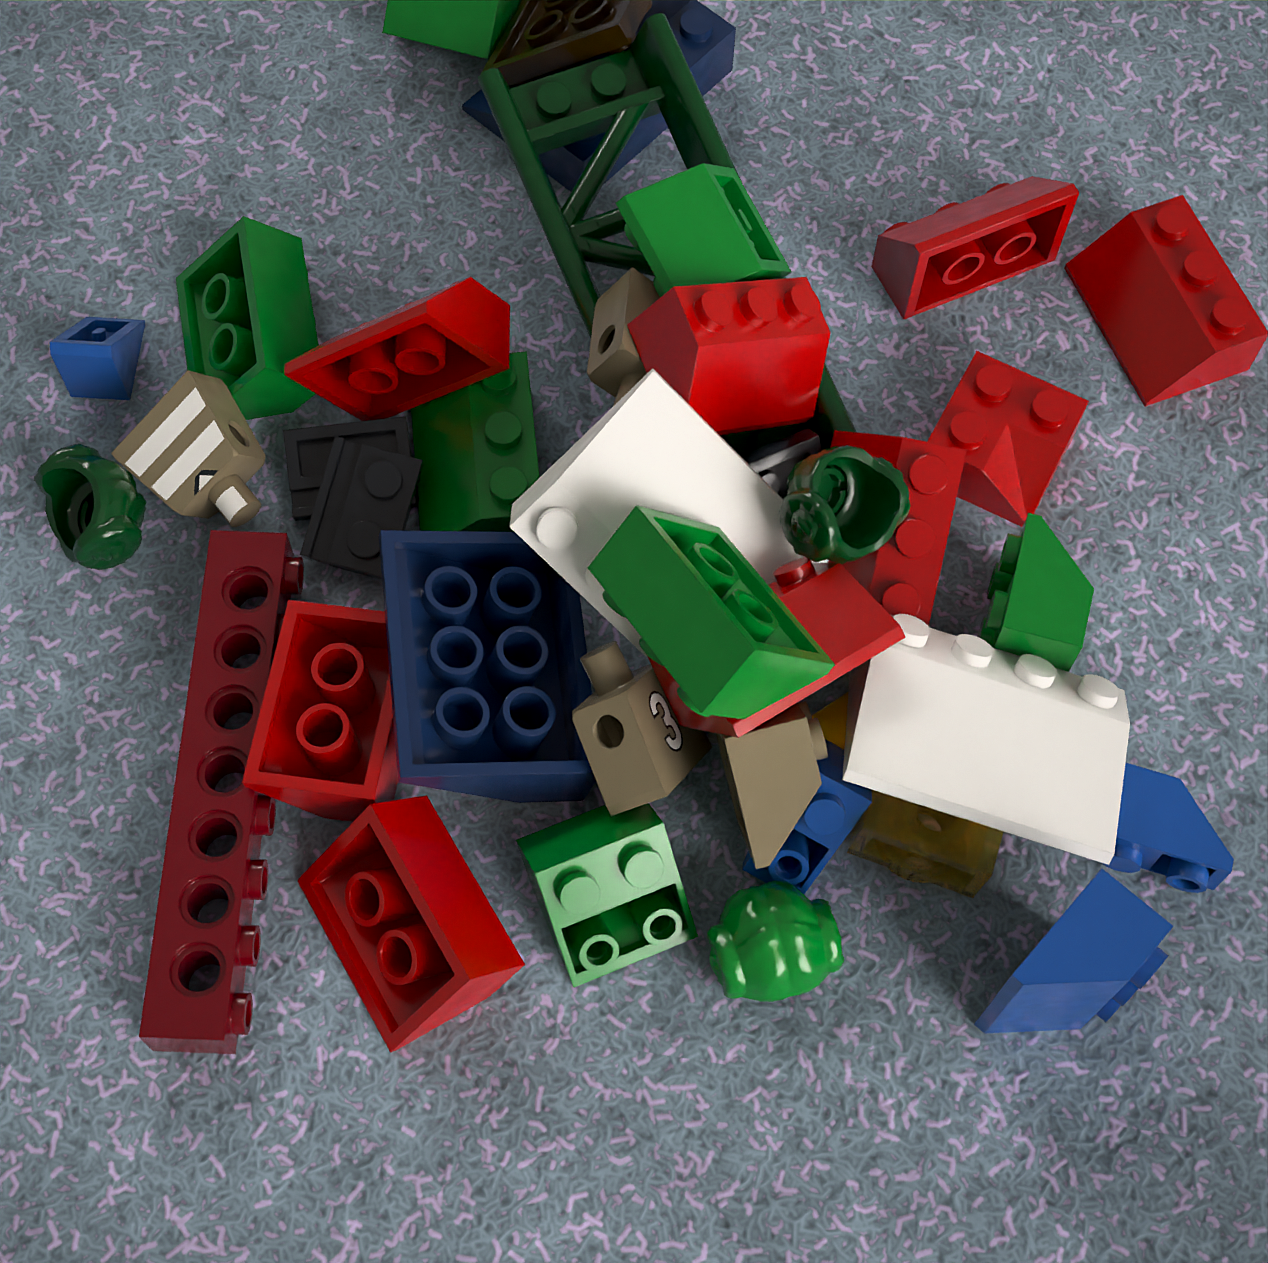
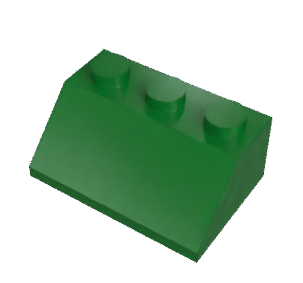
[176,216,319,420]
[411,351,540,532]
[588,505,835,720]

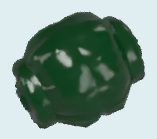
[34,444,146,570]
[779,445,911,564]

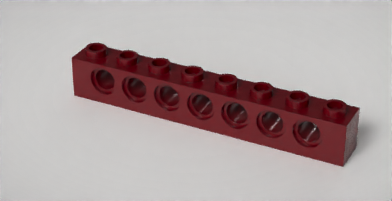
[139,530,304,1054]

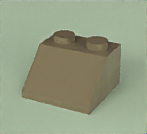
[715,701,828,869]

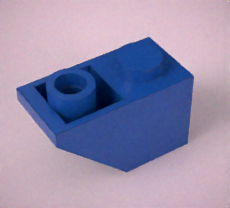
[742,739,872,894]
[1102,762,1234,893]

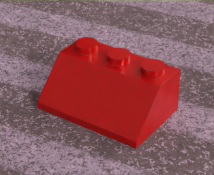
[871,176,1080,320]
[1064,195,1268,407]
[284,277,510,421]
[627,277,831,435]
[827,430,967,626]
[647,557,906,738]
[242,600,398,822]
[297,795,525,1053]

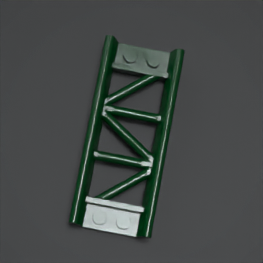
[478,13,857,455]

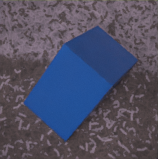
[50,317,145,400]

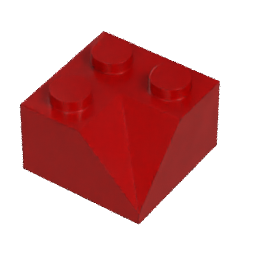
[927,351,1089,527]

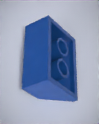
[974,868,1173,1034]

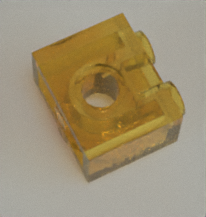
[847,789,1004,898]

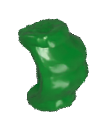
[707,881,844,1002]

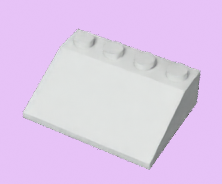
[509,368,829,658]
[842,614,1130,865]

